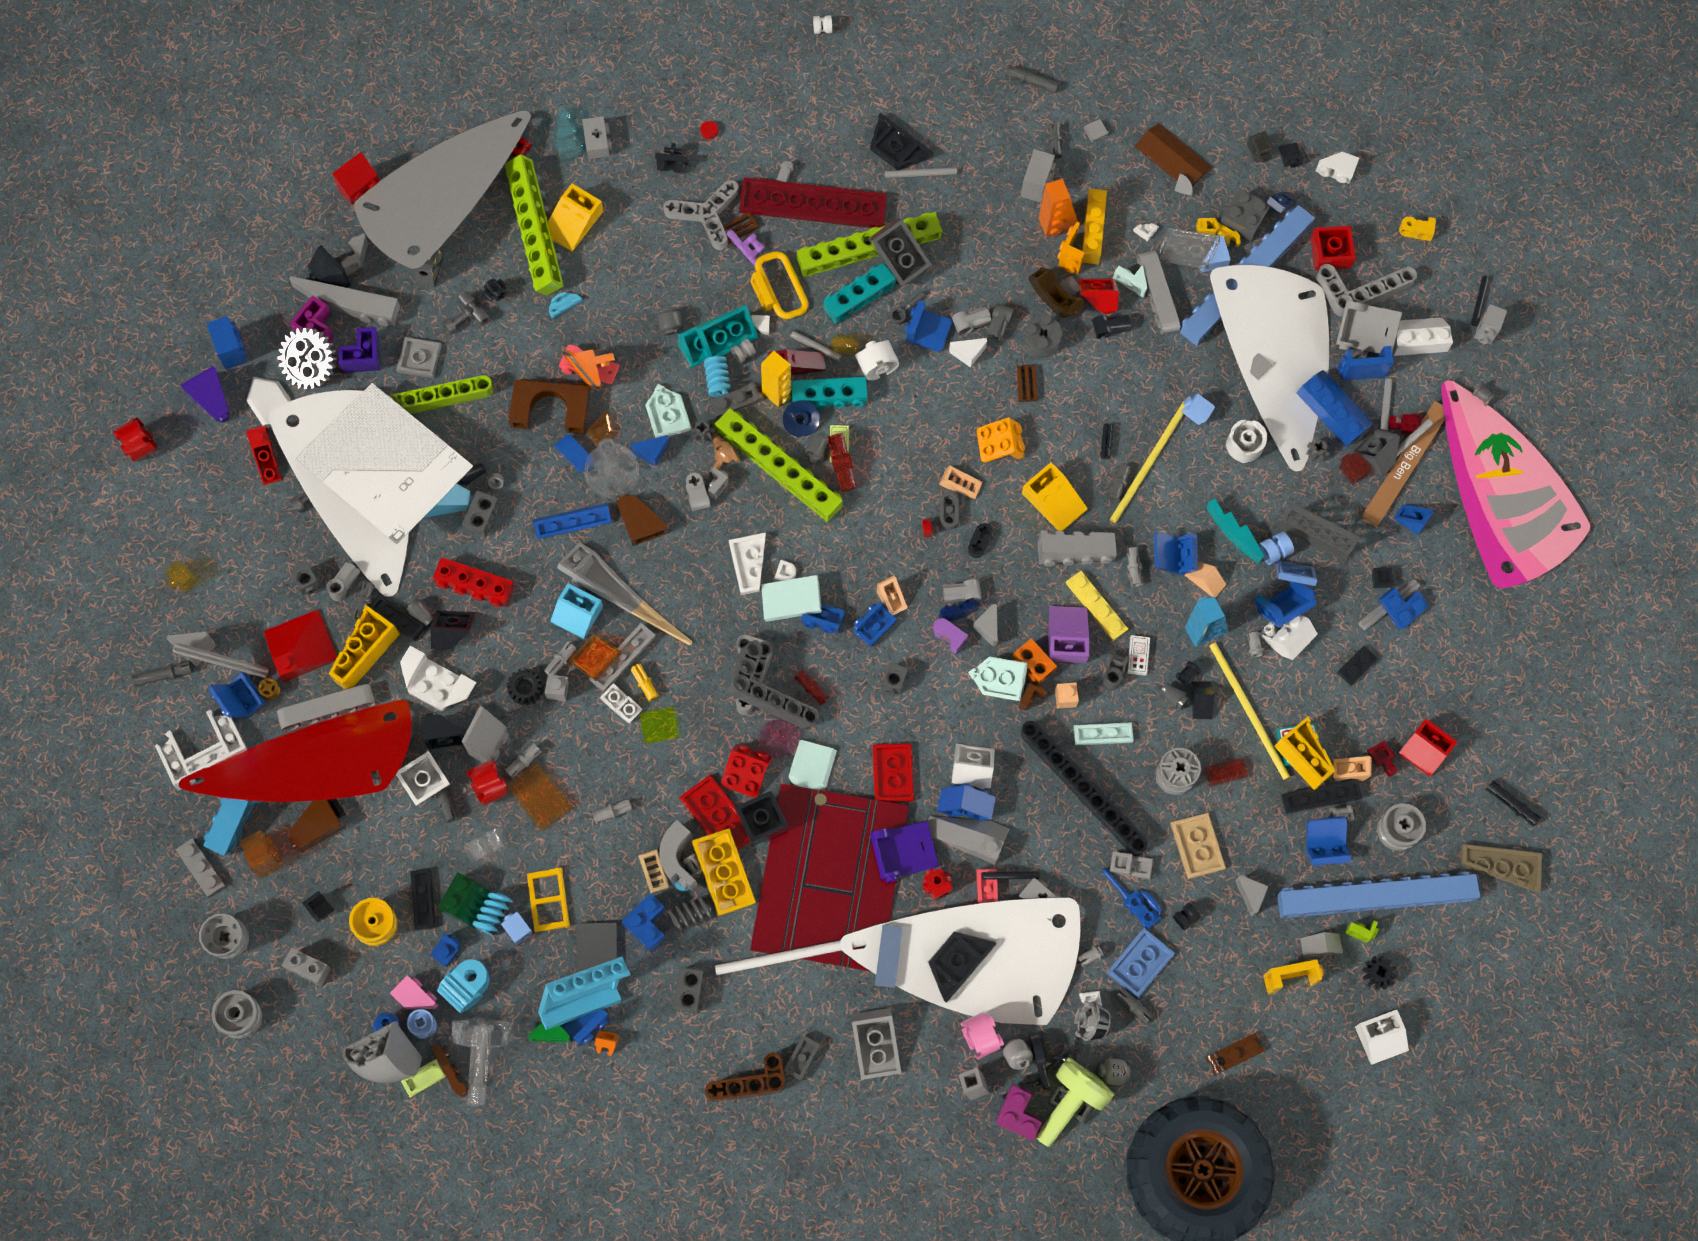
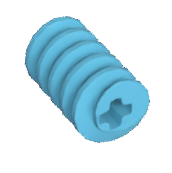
[704,356,731,398]
[473,891,513,936]

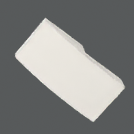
[600,683,642,723]

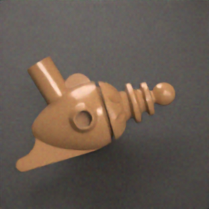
[712,433,740,470]

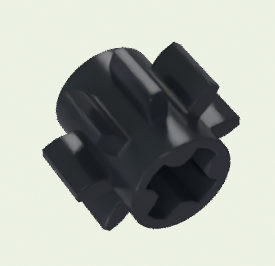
[484,278,507,301]

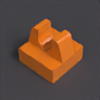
[595,1030,619,1056]

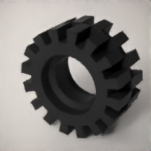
[507,668,543,706]

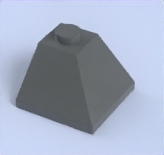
[1349,428,1400,476]

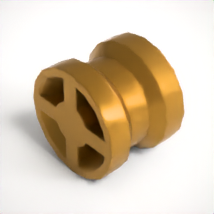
[258,678,280,700]

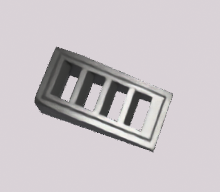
[1048,1085,1095,1125]

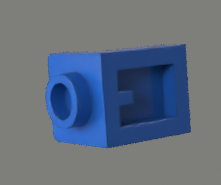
[430,933,461,967]

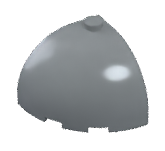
[343,1021,422,1083]

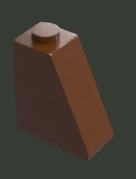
[616,494,668,546]
[289,800,344,853]

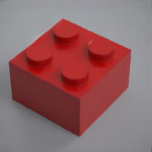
[1310,226,1356,270]

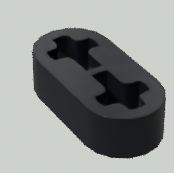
[968,523,993,558]

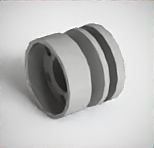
[1155,748,1201,795]
[199,914,249,959]

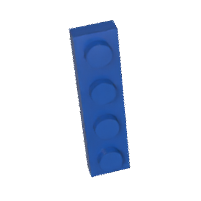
[533,503,612,539]

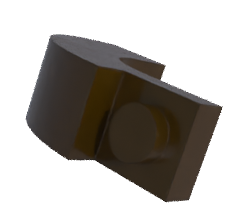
[1028,267,1085,318]

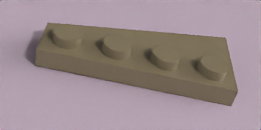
[1461,844,1542,893]

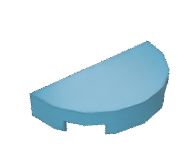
[549,292,583,320]

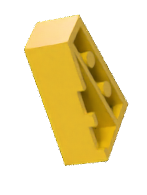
[1274,716,1335,790]

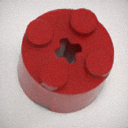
[113,417,157,462]
[466,760,507,807]

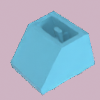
[551,583,603,639]

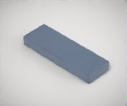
[875,925,903,988]

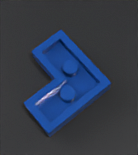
[1378,588,1429,630]

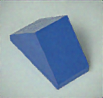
[631,435,669,466]
[1394,504,1434,535]

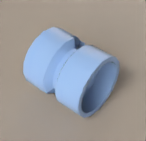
[1258,532,1294,565]
[407,1009,437,1040]

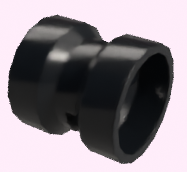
[1172,903,1201,930]

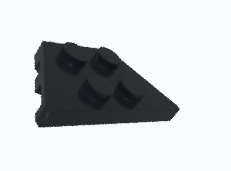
[870,113,933,170]
[928,931,997,1003]

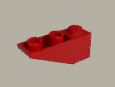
[246,424,282,485]

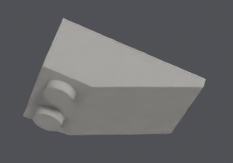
[462,706,509,762]
[851,1008,901,1080]

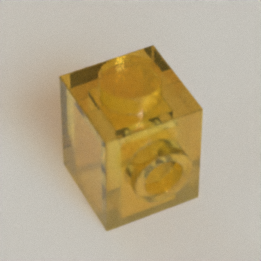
[165,560,199,593]

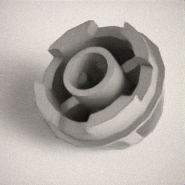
[1074,1001,1111,1041]

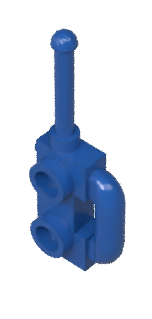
[1102,868,1162,930]

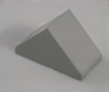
[973,604,998,646]
[1235,875,1268,917]
[1300,932,1343,958]

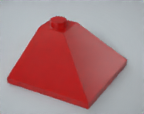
[264,609,337,682]

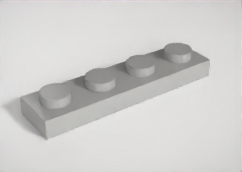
[589,623,656,692]

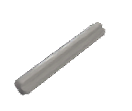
[1358,579,1420,630]

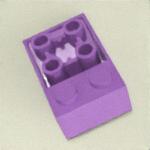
[1048,606,1089,663]

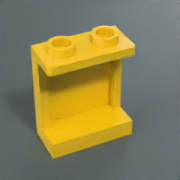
[1263,960,1324,995]

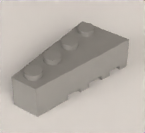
[1037,530,1117,567]

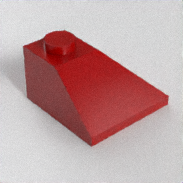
[1078,279,1119,314]

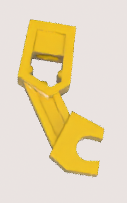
[1196,218,1240,247]

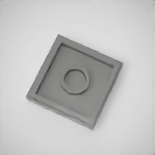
[396,337,442,378]

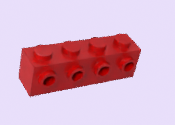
[433,557,515,608]

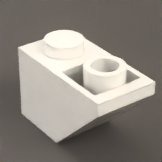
[1315,152,1359,183]

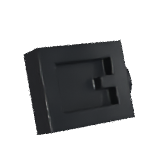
[1279,143,1304,168]

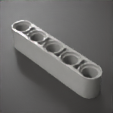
[1136,250,1180,335]
[277,684,375,732]

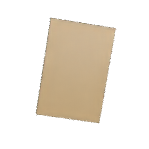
[1170,813,1226,879]

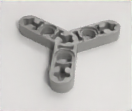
[663,180,739,250]

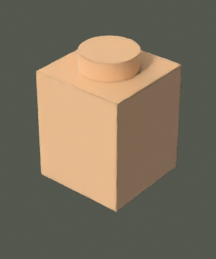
[1055,683,1079,709]

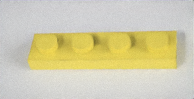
[1066,571,1128,642]

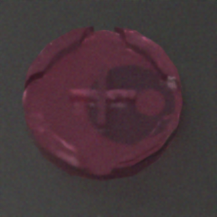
[759,719,798,758]

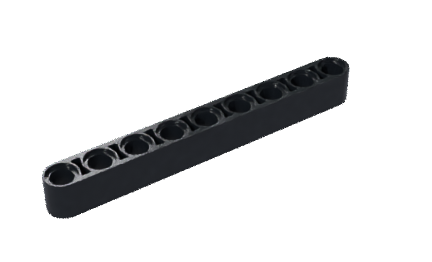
[1020,721,1148,856]

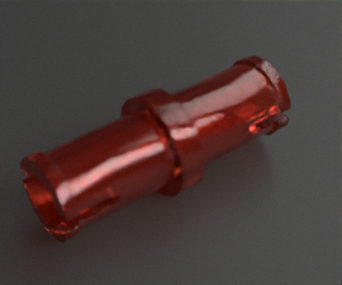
[794,670,829,705]

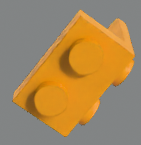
[1057,222,1085,275]
[977,417,1025,463]

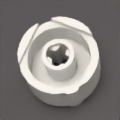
[855,340,899,380]
[1226,420,1267,463]

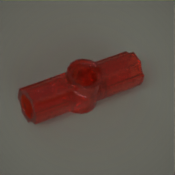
[827,433,857,492]

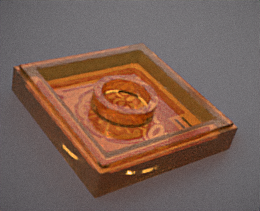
[568,633,622,681]

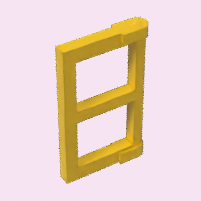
[527,868,570,933]

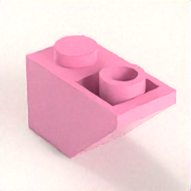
[390,976,438,1010]

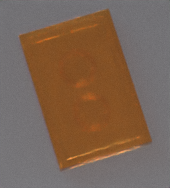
[506,762,573,832]

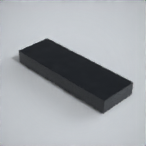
[370,594,426,642]
[410,869,436,931]

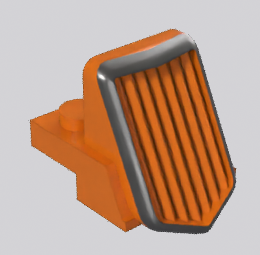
[562,349,615,388]

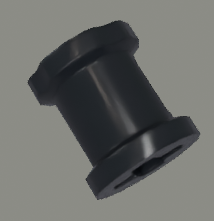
[1176,661,1201,687]

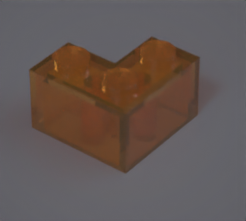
[239,830,283,879]

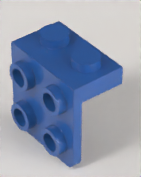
[904,301,952,352]
[1154,532,1198,575]
[209,672,266,718]
[1306,816,1351,866]
[560,1009,609,1047]

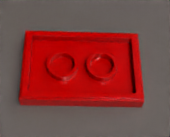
[872,743,914,802]

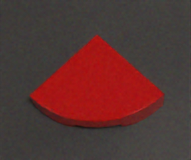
[922,519,932,538]

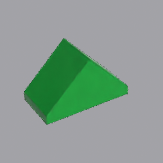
[529,1023,571,1043]

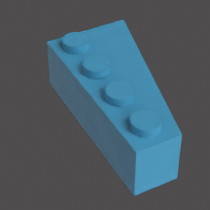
[1185,596,1229,647]

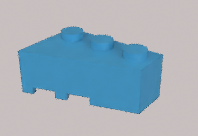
[203,798,261,856]

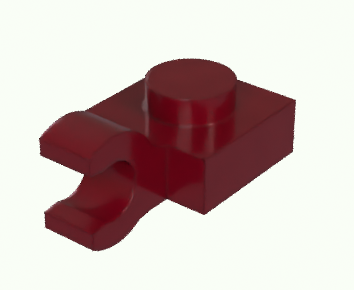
[1389,414,1422,434]
[1367,740,1398,777]

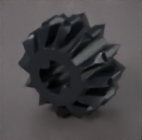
[1362,956,1397,990]

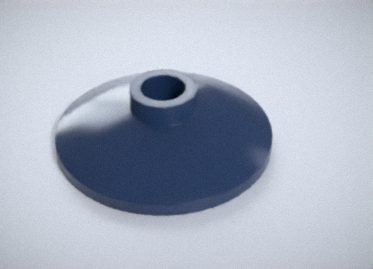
[782,400,820,437]

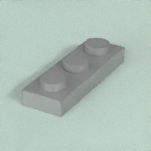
[175,838,226,898]

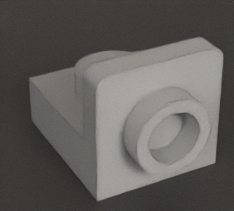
[708,467,729,500]

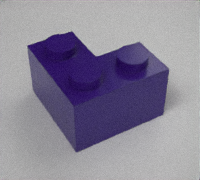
[338,327,380,373]

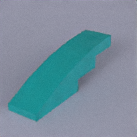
[1206,499,1265,564]

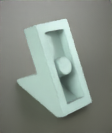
[1113,266,1147,298]

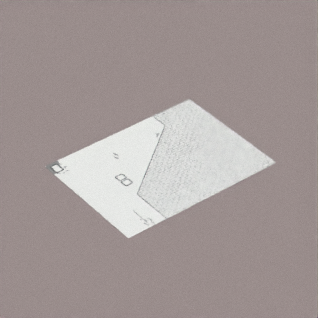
[296,383,473,544]

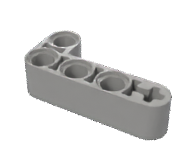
[736,635,772,715]

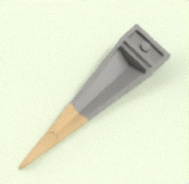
[557,542,693,645]

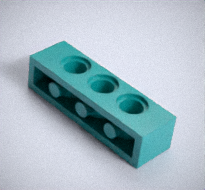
[823,263,896,325]
[791,377,867,409]

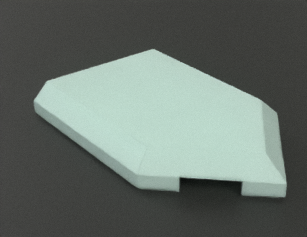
[645,384,692,438]
[968,657,1027,701]
[789,740,837,790]

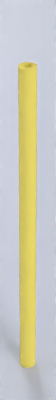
[1110,401,1184,523]
[1209,642,1291,780]

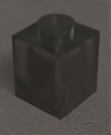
[1246,131,1275,163]

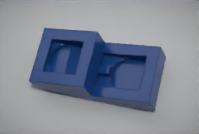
[554,433,595,473]

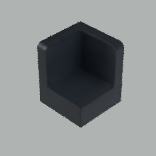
[302,891,334,922]

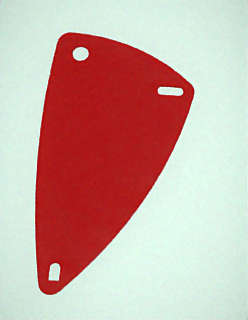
[178,699,412,802]

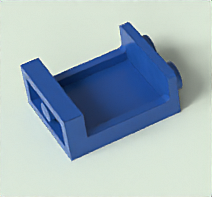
[1337,346,1394,381]
[1253,581,1317,628]

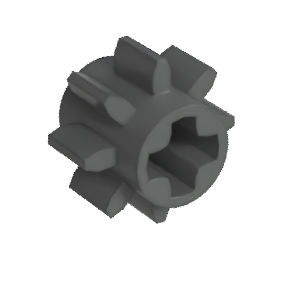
[691,419,716,444]
[1306,438,1330,462]

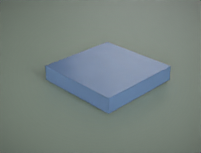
[1276,560,1317,586]

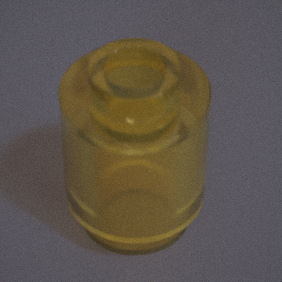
[831,333,859,355]

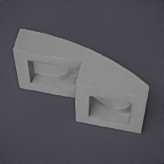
[1110,852,1153,880]

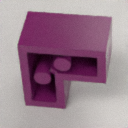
[290,295,334,346]
[995,1082,1042,1141]

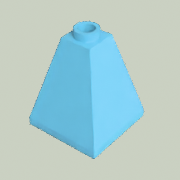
[423,484,473,518]

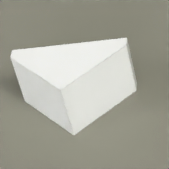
[949,338,987,367]

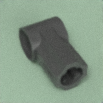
[986,303,1014,342]
[805,435,828,465]

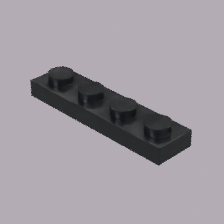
[1281,779,1363,814]

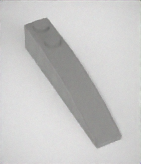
[289,276,400,326]

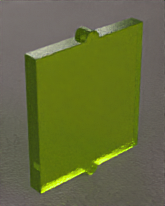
[639,707,679,744]

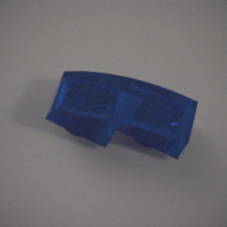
[938,599,979,622]

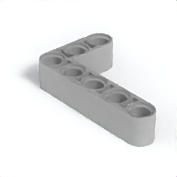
[1316,264,1417,317]

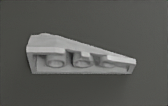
[927,816,1010,865]

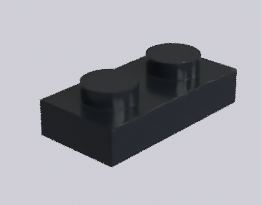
[1337,646,1378,686]

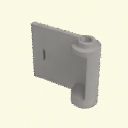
[1336,301,1402,353]

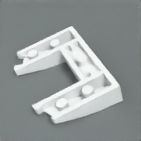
[155,710,247,791]

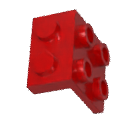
[721,744,773,798]

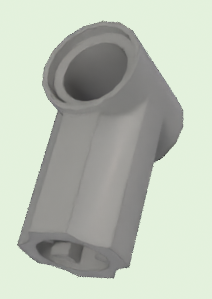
[952,307,991,335]
[327,562,360,601]
[943,579,982,603]

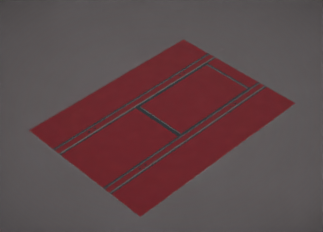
[750,784,909,971]

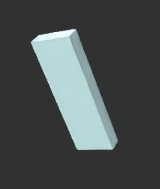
[1073,722,1134,745]

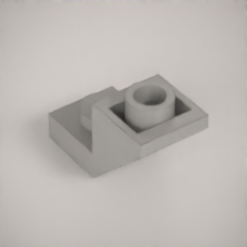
[340,233,368,276]

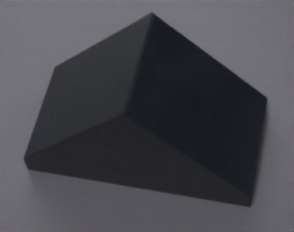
[1191,681,1215,719]

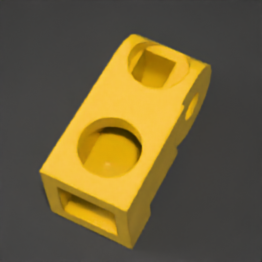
[1399,216,1436,241]

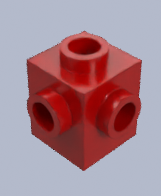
[922,868,953,902]

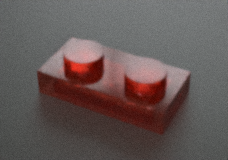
[1205,758,1248,787]

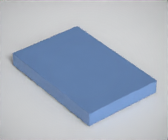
[1106,927,1175,999]

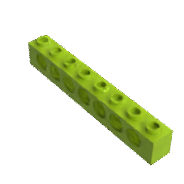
[504,154,564,296]
[797,212,942,277]
[715,408,843,522]

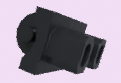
[655,143,689,174]

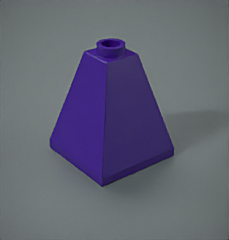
[181,366,230,423]

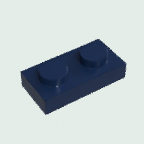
[1267,191,1296,213]

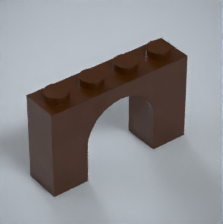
[509,378,590,434]

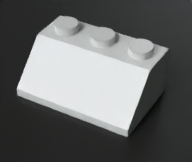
[1393,317,1453,356]

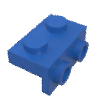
[854,601,897,648]
[801,604,845,634]

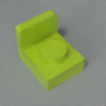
[1345,920,1379,943]

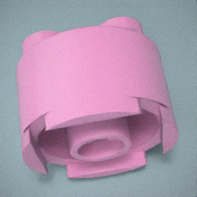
[960,1012,1004,1060]

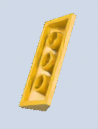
[692,829,756,916]

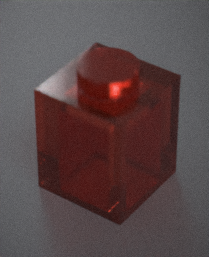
[1339,452,1371,485]

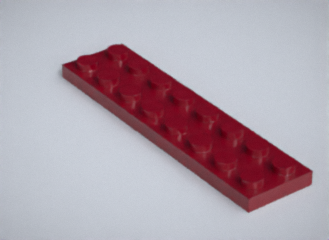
[739,177,887,228]

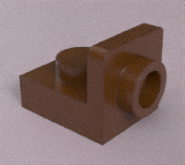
[1018,683,1047,711]

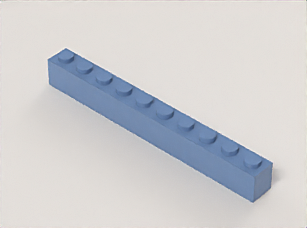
[1180,205,1315,346]
[1277,872,1480,919]

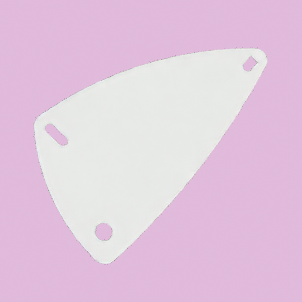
[1210,265,1329,471]
[268,390,409,597]
[840,898,1080,1025]

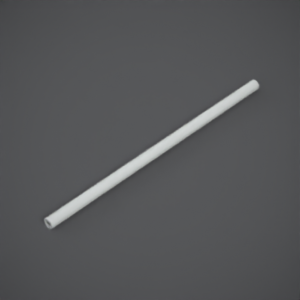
[715,940,866,975]

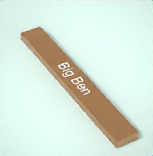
[1361,401,1445,528]

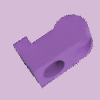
[933,618,968,654]

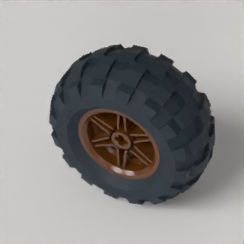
[1126,1096,1276,1241]

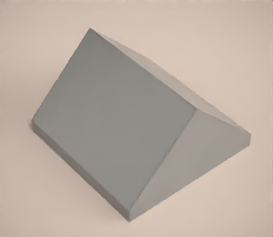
[167,632,215,667]

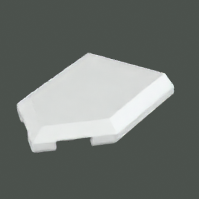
[246,377,292,429]

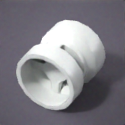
[813,15,832,34]

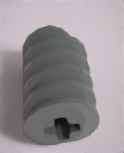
[668,895,712,931]

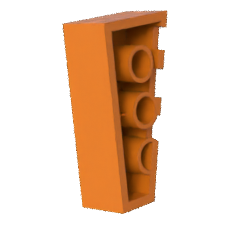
[1039,179,1078,237]

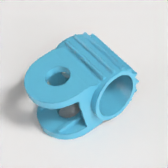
[437,959,490,1014]

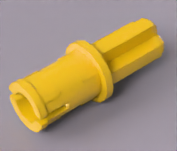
[631,664,659,701]

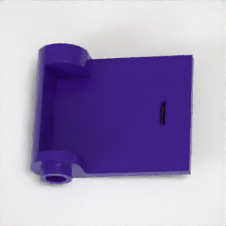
[870,821,939,883]

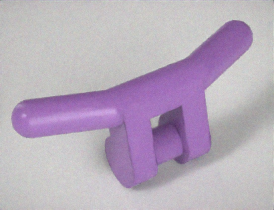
[727,230,766,272]

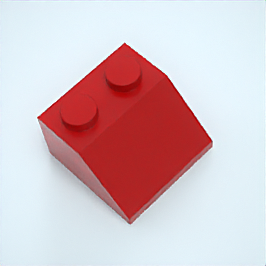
[332,152,380,205]

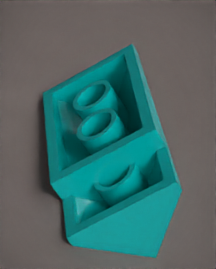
[678,304,759,367]

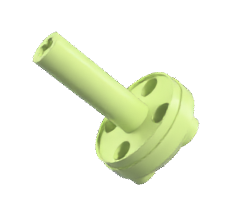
[1035,1058,1115,1147]

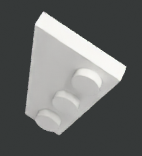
[729,533,766,595]

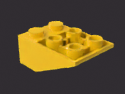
[548,183,603,252]
[1022,462,1088,531]

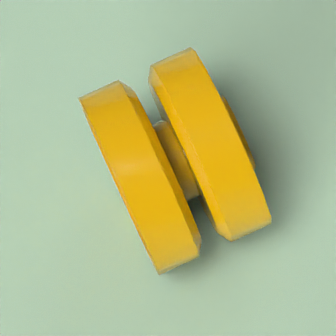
[349,898,398,946]

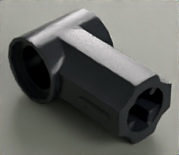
[1092,314,1131,339]

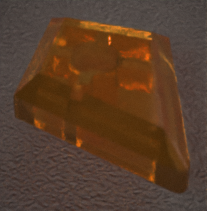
[587,412,613,447]

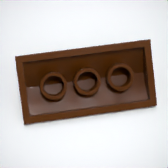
[1135,123,1212,187]

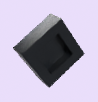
[1371,567,1394,588]

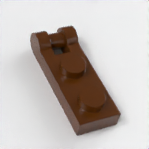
[1205,1033,1264,1076]
[431,1043,468,1097]

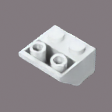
[1259,615,1317,660]
[1355,1010,1409,1065]

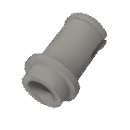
[776,161,794,182]
[1247,632,1264,658]
[1077,945,1104,968]

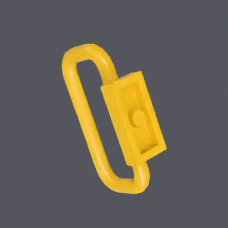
[750,251,809,319]

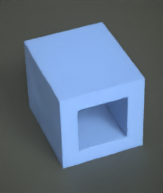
[1181,394,1215,425]
[501,912,533,946]

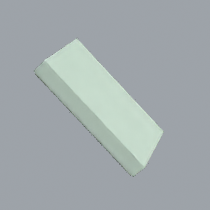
[761,575,822,622]

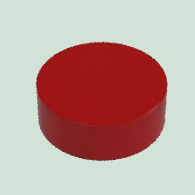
[700,121,718,140]

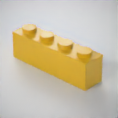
[1082,188,1107,265]
[761,351,791,407]

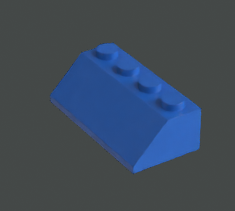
[1296,370,1373,447]

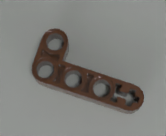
[705,1052,785,1102]

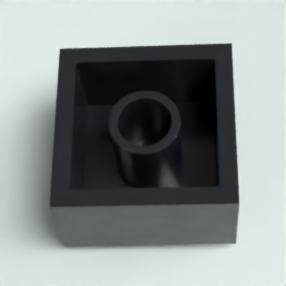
[735,791,788,847]

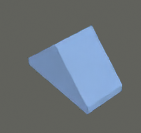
[1200,236,1231,272]

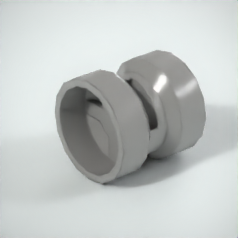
[731,339,756,364]

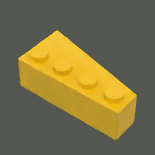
[328,605,400,690]

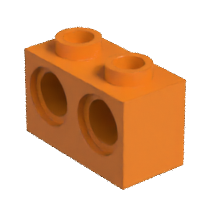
[1013,638,1057,685]

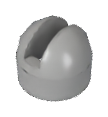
[488,473,504,489]

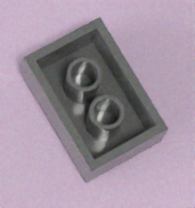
[868,218,932,286]

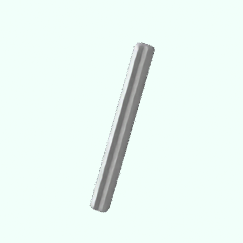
[173,642,269,678]

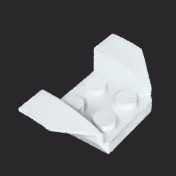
[400,646,476,712]

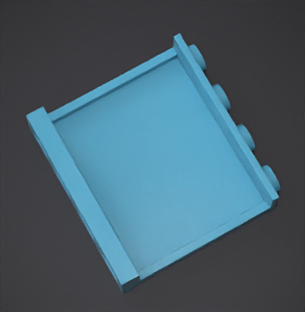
[538,957,630,1030]

